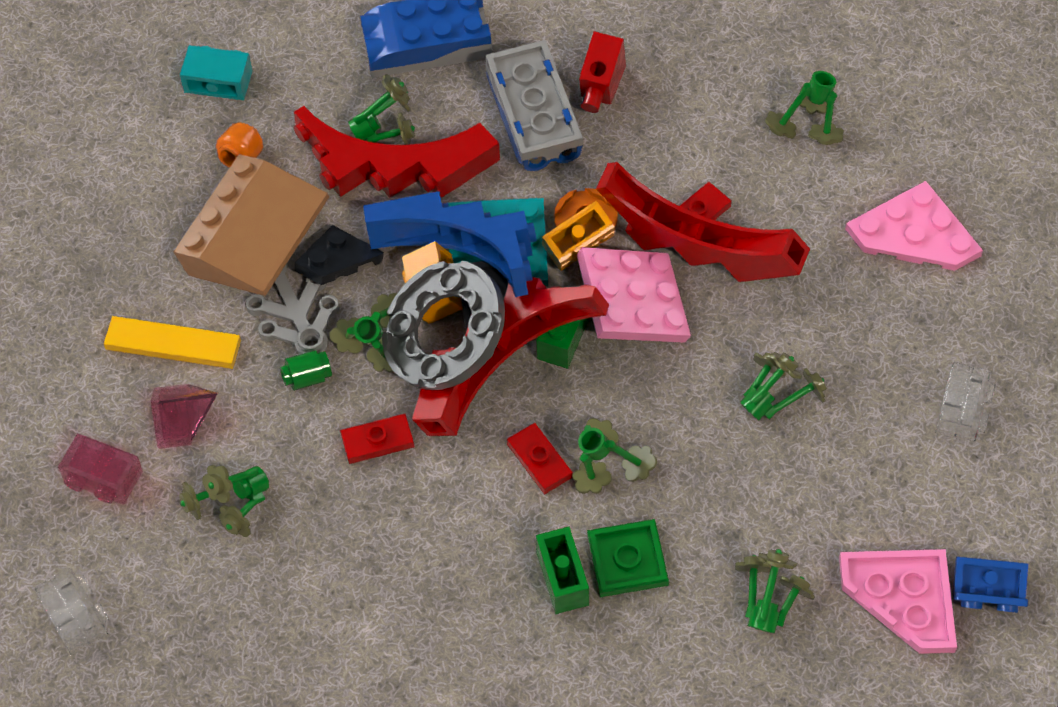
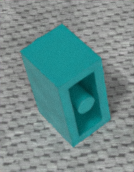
[180,45,253,101]

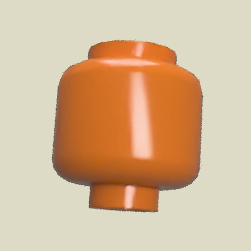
[216,122,263,168]

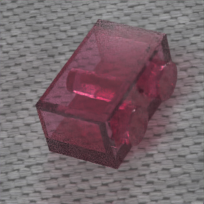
[58,433,143,505]

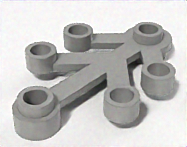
[246,264,339,354]

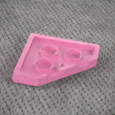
[845,181,983,271]
[839,549,957,654]

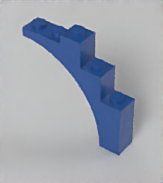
[363,191,537,297]

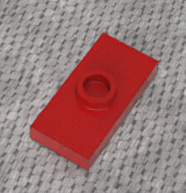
[680,182,732,220]
[340,413,415,464]
[507,422,573,495]

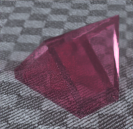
[151,384,218,449]

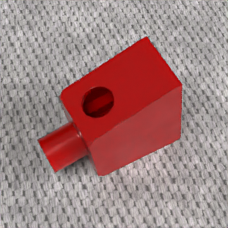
[579,31,626,113]

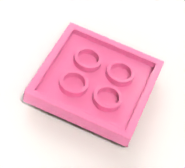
[577,247,691,343]

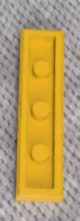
[104,316,241,369]

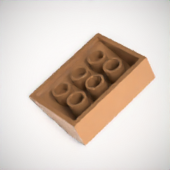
[173,154,329,296]

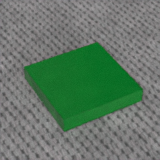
[587,519,669,597]

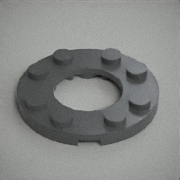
[382,261,505,390]

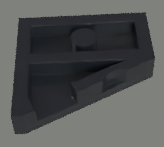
[295,225,384,285]

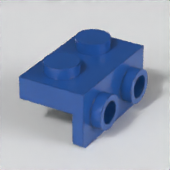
[952,557,1029,613]

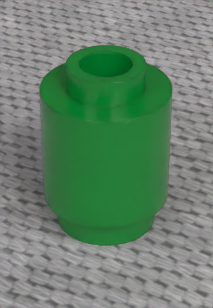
[280,350,332,391]

